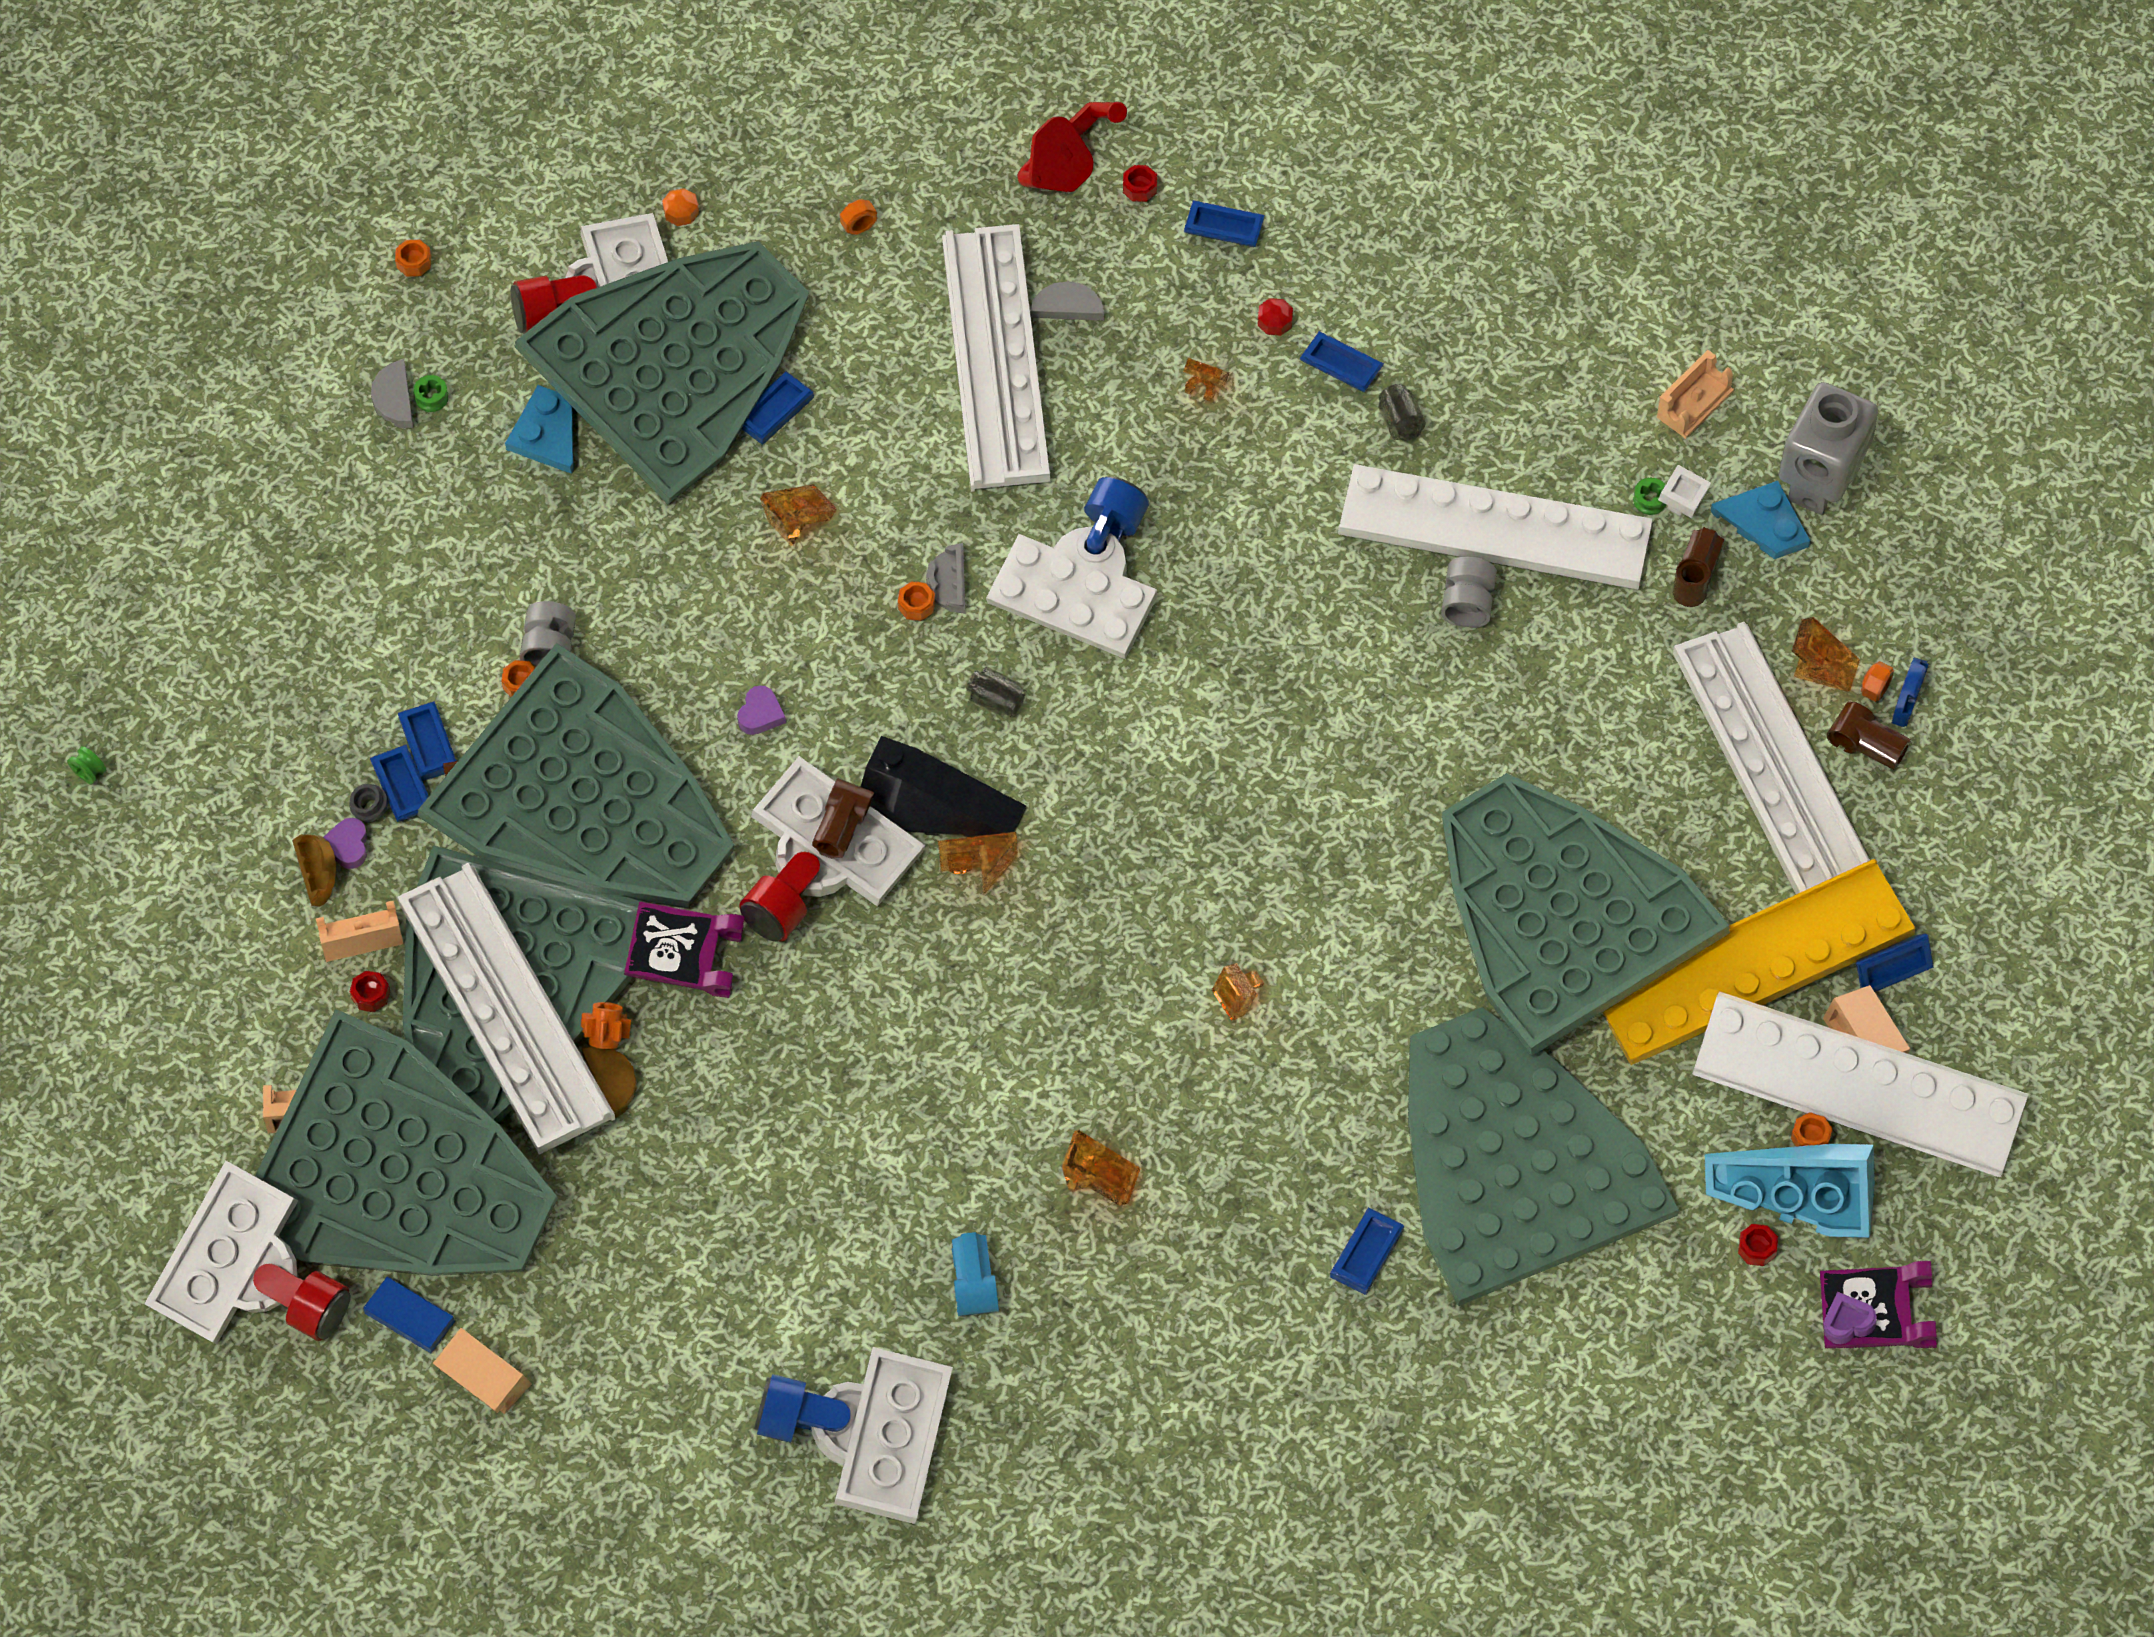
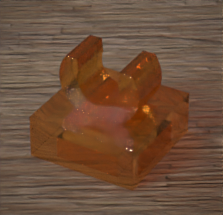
[1183,358,1230,401]
[1212,963,1264,1021]

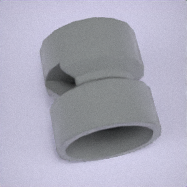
[1441,556,1497,628]
[520,601,576,667]

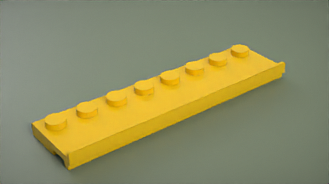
[1602,859,1915,1065]

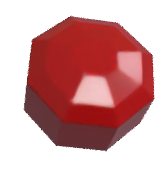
[1123,165,1157,202]
[1258,298,1293,336]
[349,971,390,1012]
[1738,1224,1778,1266]

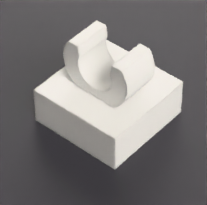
[1658,465,1711,518]

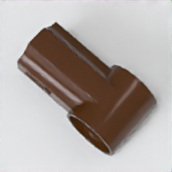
[1673,527,1724,607]
[1826,702,1911,770]
[812,778,874,859]

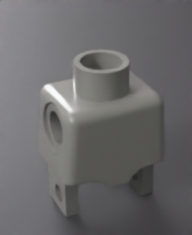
[1778,382,1878,515]

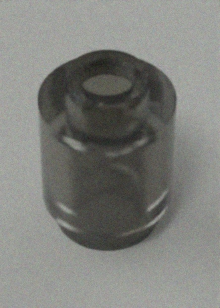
[1378,384,1426,441]
[966,666,1027,718]

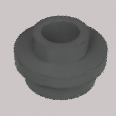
[349,784,388,822]

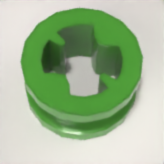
[413,375,448,412]
[1633,477,1666,515]
[67,746,106,785]

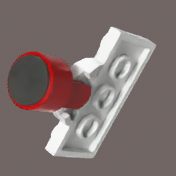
[510,213,668,334]
[739,756,925,942]
[145,1161,351,1344]

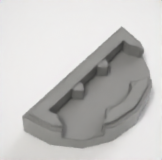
[1030,281,1104,321]
[371,359,413,428]
[926,543,965,614]

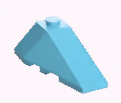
[1705,1144,1875,1238]

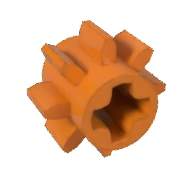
[581,1002,631,1049]

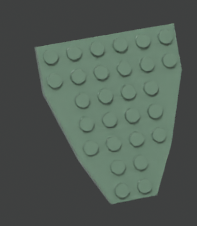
[515,241,809,505]
[418,643,734,908]
[1441,773,1730,1056]
[403,845,647,1123]
[1408,1007,1679,1306]
[255,1009,558,1276]

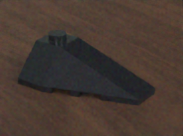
[860,736,1026,840]

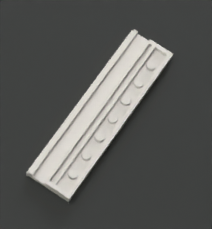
[942,224,1050,492]
[1338,464,1653,590]
[1673,621,1870,894]
[397,863,615,1155]
[1692,991,2029,1177]

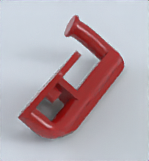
[1017,101,1127,192]

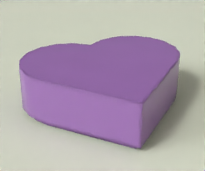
[737,685,786,735]
[323,818,367,869]
[1824,1292,1877,1344]

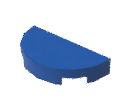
[1891,657,1929,727]

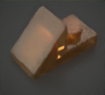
[760,484,837,546]
[1792,617,1860,692]
[938,832,1018,894]
[1062,1130,1141,1206]

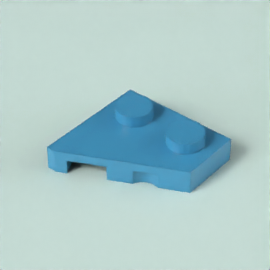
[505,385,574,474]
[1710,481,1810,559]

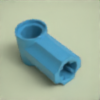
[952,1232,999,1316]

